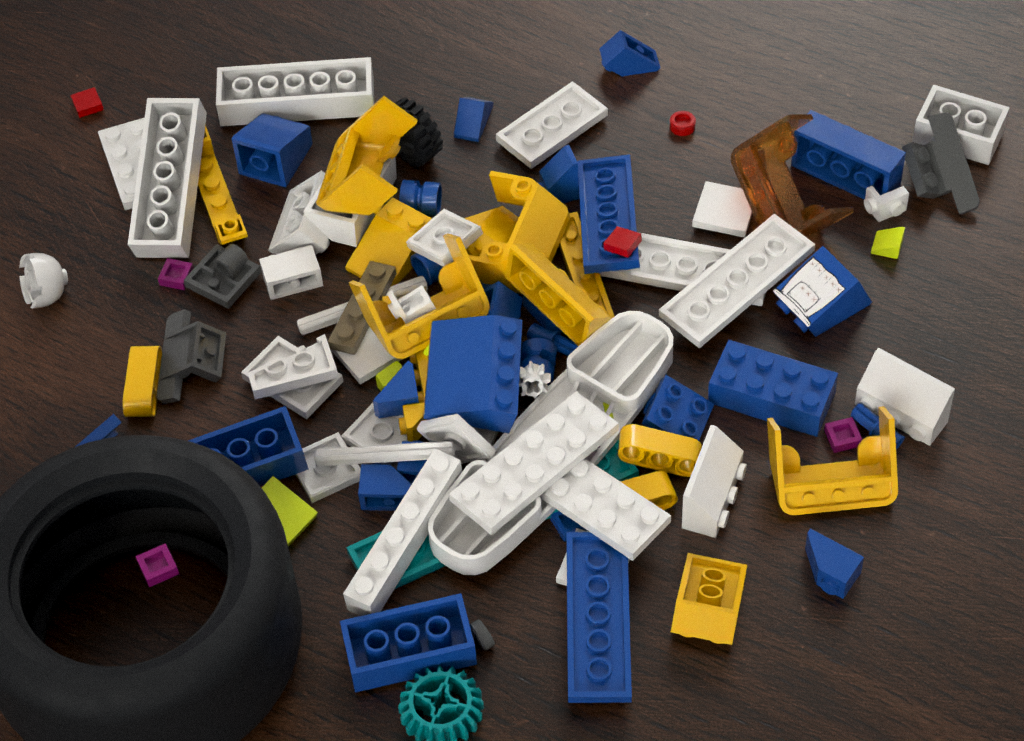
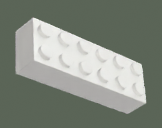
[216,57,374,126]
[128,98,207,258]

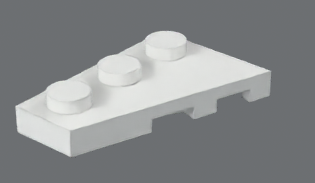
[248,334,339,399]

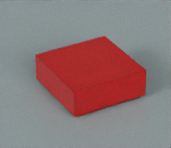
[70,87,104,118]
[603,226,642,258]

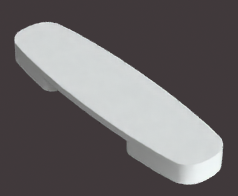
[428,311,673,575]

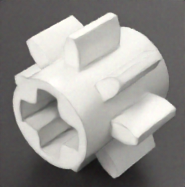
[519,361,551,399]

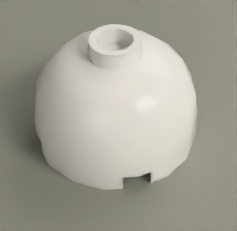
[19,253,68,309]

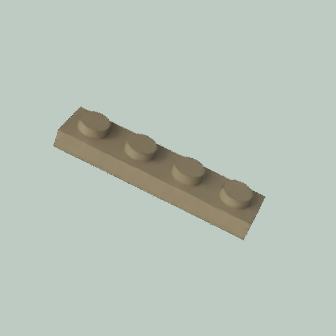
[327,261,397,355]

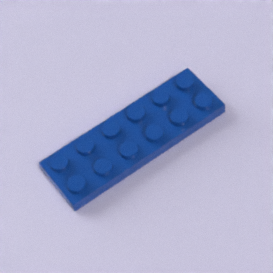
[577,154,640,274]
[566,532,632,703]

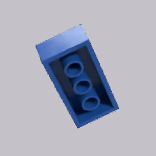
[791,110,906,199]
[708,339,838,437]
[188,406,309,487]
[340,593,477,693]

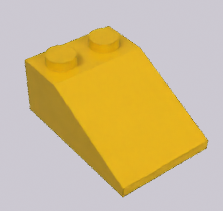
[345,197,432,286]
[464,206,519,257]
[671,553,747,645]

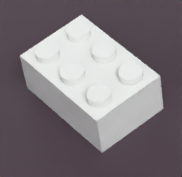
[913,85,1010,165]

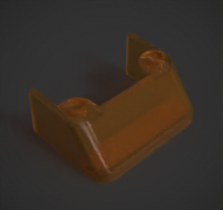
[731,114,854,236]

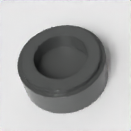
[469,619,495,651]

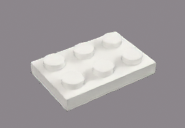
[241,336,343,419]

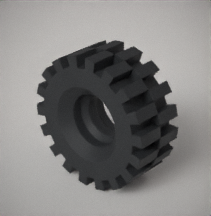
[395,98,443,167]

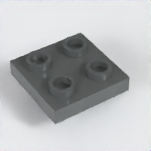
[184,244,261,309]

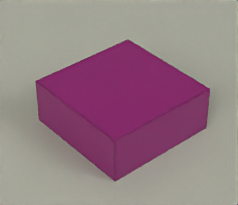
[158,258,194,290]
[824,417,862,453]
[136,543,179,587]

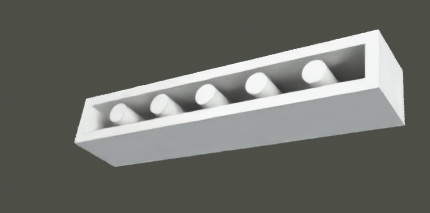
[343,448,462,616]

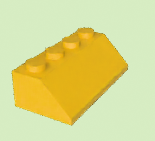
[505,244,611,346]

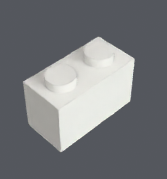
[259,245,323,300]

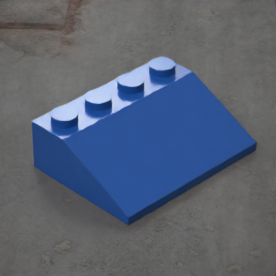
[423,315,522,433]

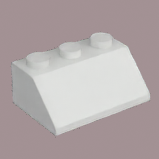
[268,170,330,255]
[855,348,955,446]
[682,425,747,538]

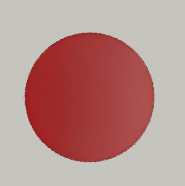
[670,111,696,136]

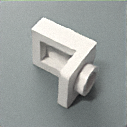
[864,186,909,222]
[387,285,436,324]

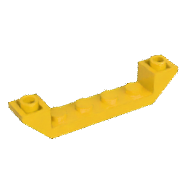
[198,125,248,245]
[382,296,428,442]

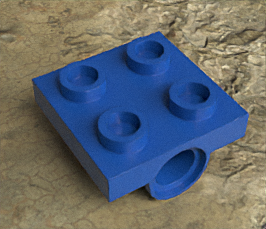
[642,375,714,441]

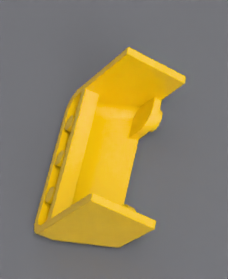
[316,96,418,216]
[469,171,570,294]
[348,233,490,359]
[767,406,898,515]

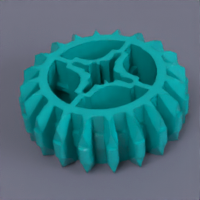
[398,665,484,741]

